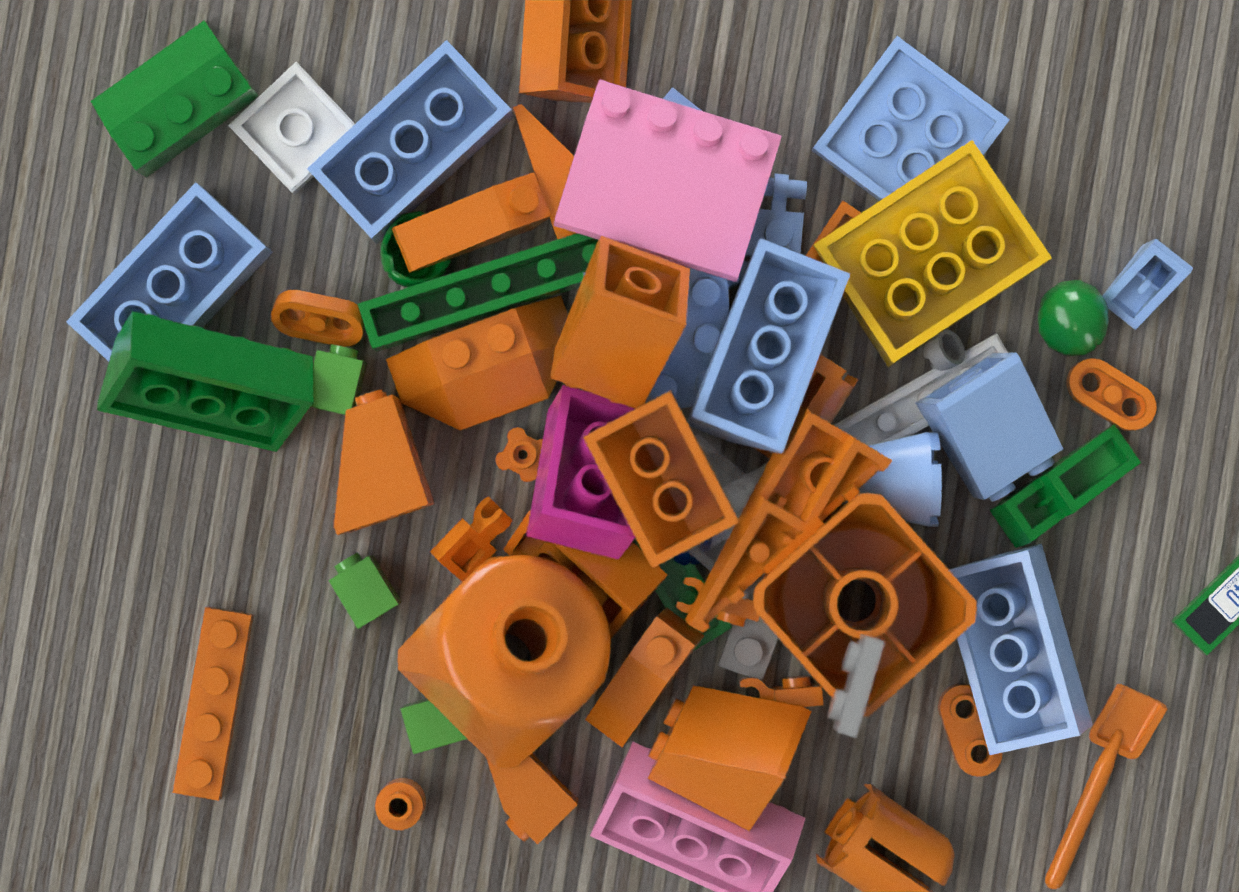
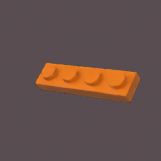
[172,607,254,801]

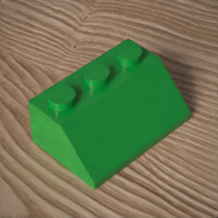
[91,20,259,178]

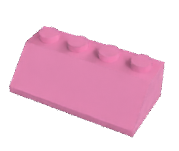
[590,742,806,892]

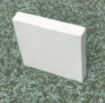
[228,62,355,195]

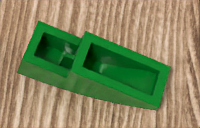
[989,424,1141,548]

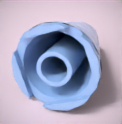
[839,432,942,527]

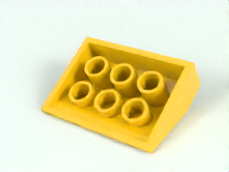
[813,140,1052,368]

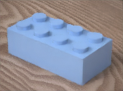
[307,40,514,244]
[66,182,273,361]

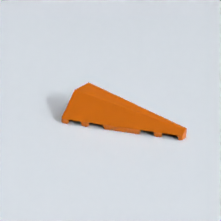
[685,405,892,632]

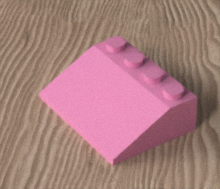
[553,79,782,282]

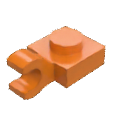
[430,496,512,582]
[675,577,759,628]
[739,676,824,707]

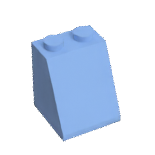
[915,353,1063,502]

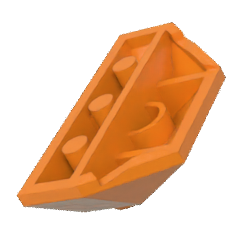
[386,296,568,431]

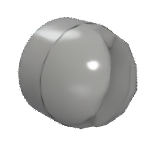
[923,329,965,371]

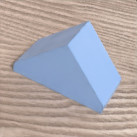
[1102,239,1193,330]

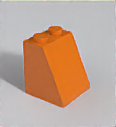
[551,236,690,408]
[334,389,435,535]
[648,685,812,831]

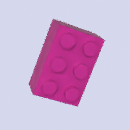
[526,385,635,560]

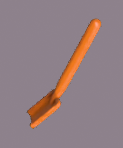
[1045,684,1168,890]

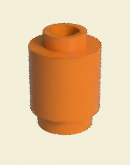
[375,778,426,830]

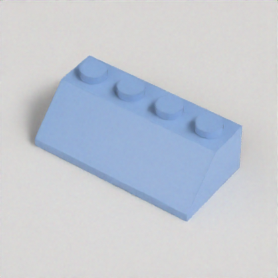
[687,238,850,454]
[948,543,1093,755]

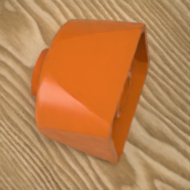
[753,493,976,717]
[397,555,611,768]

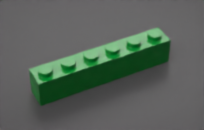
[358,233,598,352]

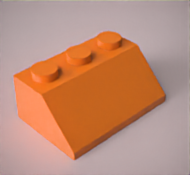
[519,0,632,103]
[583,390,739,568]
[503,510,668,640]

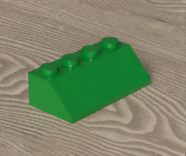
[97,311,313,452]

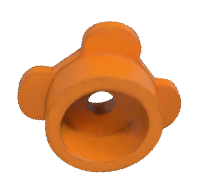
[495,427,543,482]

